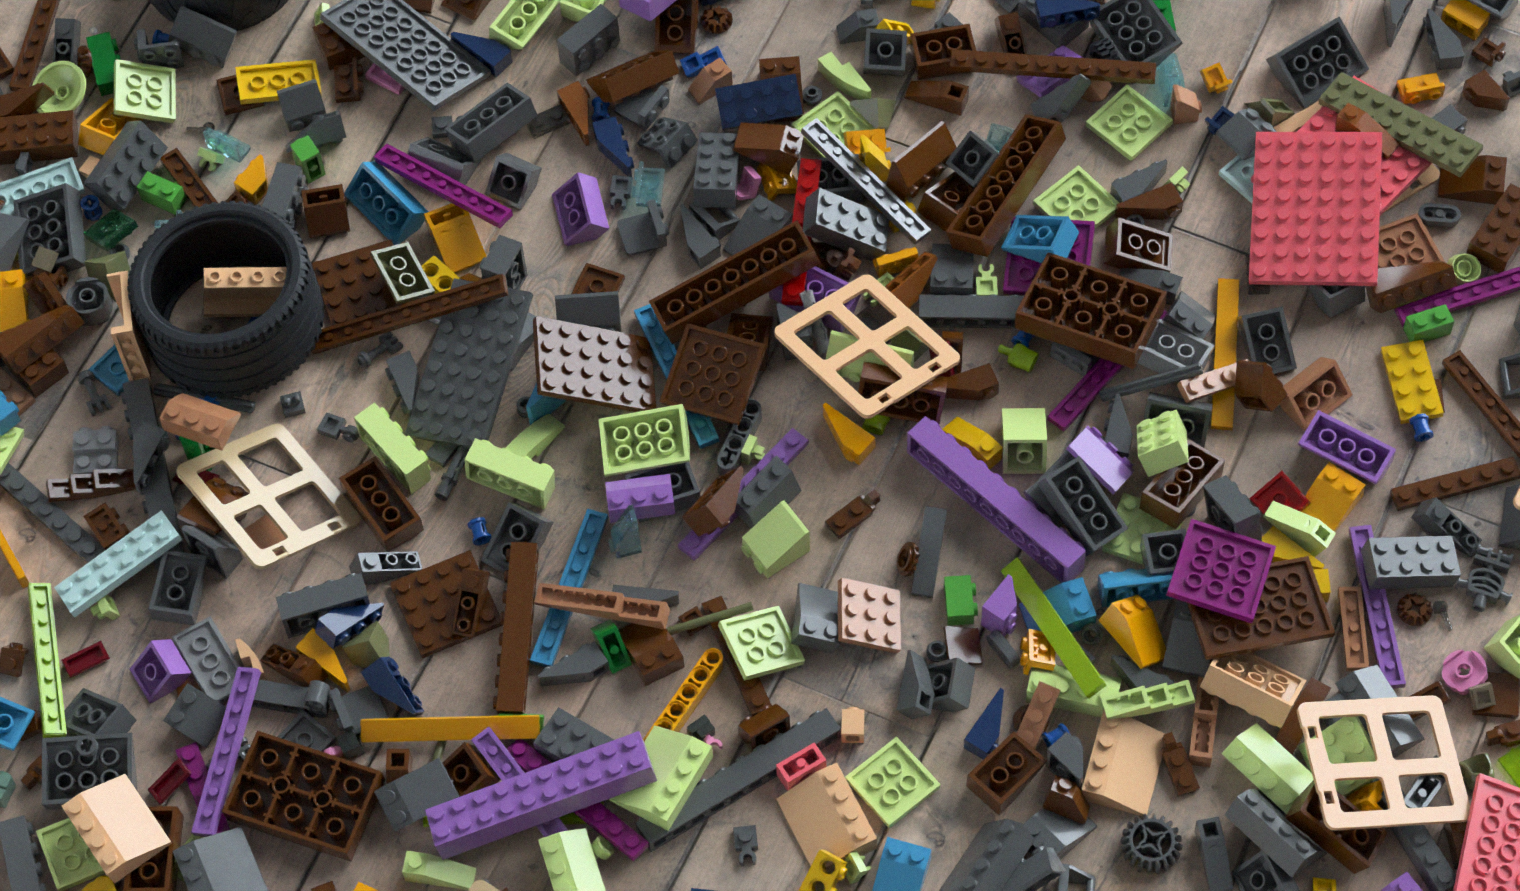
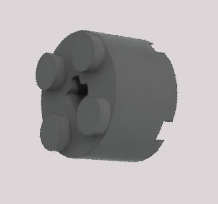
[66,277,113,326]

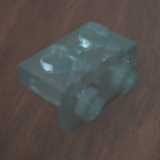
[203,127,251,163]
[632,161,665,207]

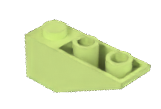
[1263,501,1336,557]

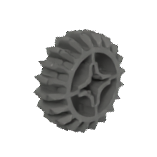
[1120,813,1183,875]

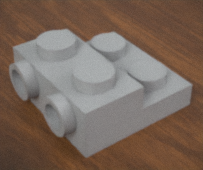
[72,426,119,474]

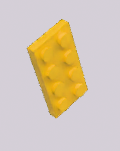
[235,59,321,104]
[1381,340,1444,424]

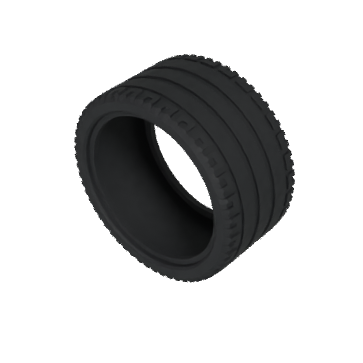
[127,201,324,399]

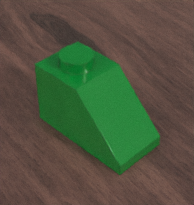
[590,619,632,674]

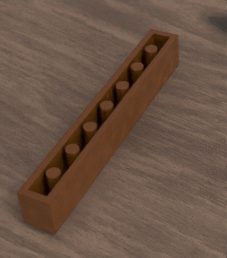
[493,542,539,716]

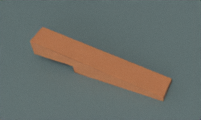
[534,583,670,629]
[1188,659,1219,768]

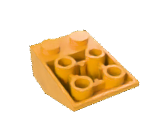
[424,203,487,273]

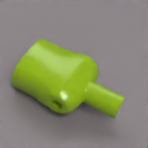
[998,343,1039,373]
[862,415,891,435]

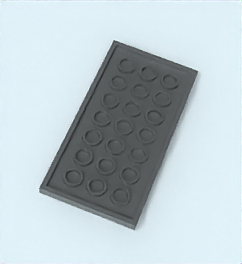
[320,0,491,111]
[405,278,533,449]

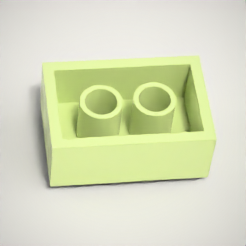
[1136,410,1189,477]

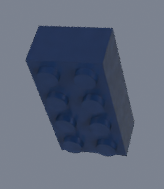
[715,74,803,131]

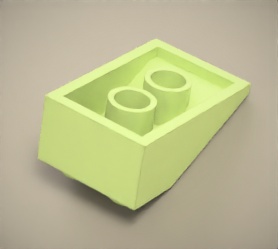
[1484,615,1520,679]

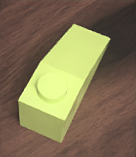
[402,851,477,890]

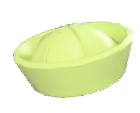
[1447,253,1481,286]

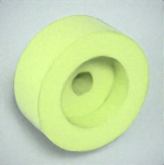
[591,836,614,860]

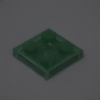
[84,208,139,251]

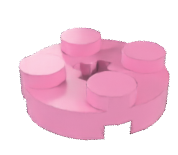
[1442,650,1488,695]

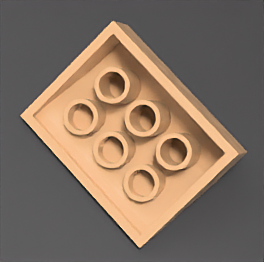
[1200,652,1307,728]
[1081,710,1165,816]
[776,762,877,871]
[62,774,172,883]

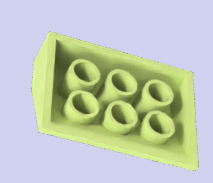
[598,404,690,477]
[609,725,713,831]

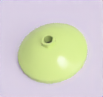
[32,61,86,113]

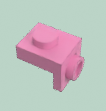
[736,166,761,200]

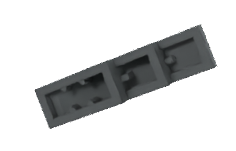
[911,506,947,598]

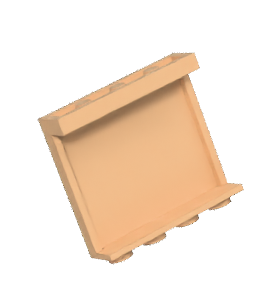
[203,267,287,317]
[107,271,152,381]

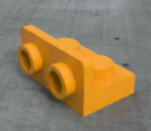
[1396,72,1445,104]
[843,129,891,160]
[757,163,797,201]
[872,247,918,278]
[1020,629,1055,675]
[1346,780,1383,811]

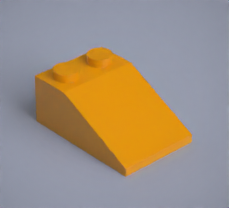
[78,98,143,155]
[0,269,29,332]
[1302,462,1366,532]
[1099,594,1166,669]

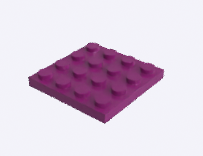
[1003,217,1095,295]
[1166,519,1276,623]

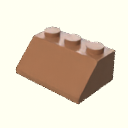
[1280,357,1353,431]
[159,393,241,451]

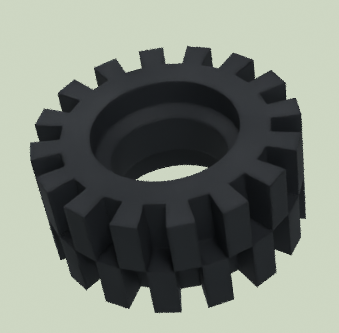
[1089,38,1120,60]

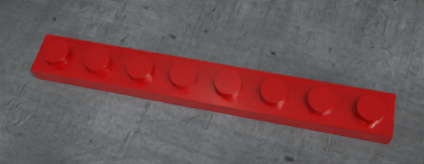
[781,158,822,306]

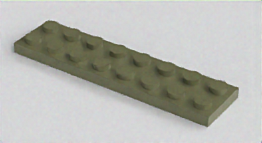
[1318,72,1483,177]

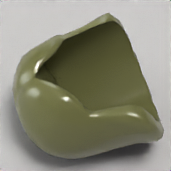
[1459,753,1495,791]

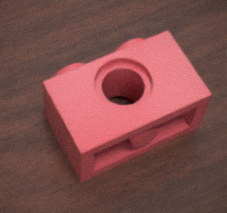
[776,743,827,791]

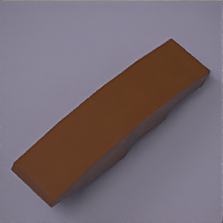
[46,469,137,502]
[1275,677,1331,755]

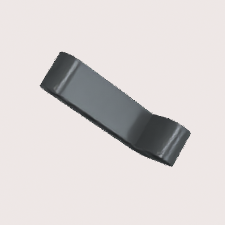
[717,398,762,476]
[252,680,332,718]

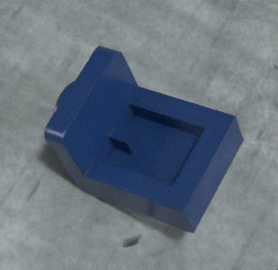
[1205,106,1235,136]

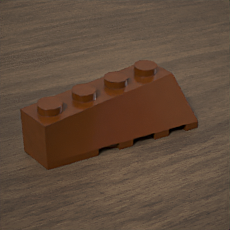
[1365,261,1457,313]
[0,305,85,374]

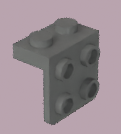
[134,29,184,69]
[614,85,670,130]
[637,117,698,168]
[617,199,669,256]
[1050,342,1100,376]
[328,686,388,735]

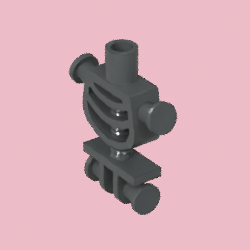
[1455,544,1514,612]

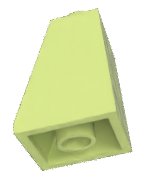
[1002,408,1047,474]
[741,500,810,579]

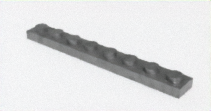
[801,118,931,244]

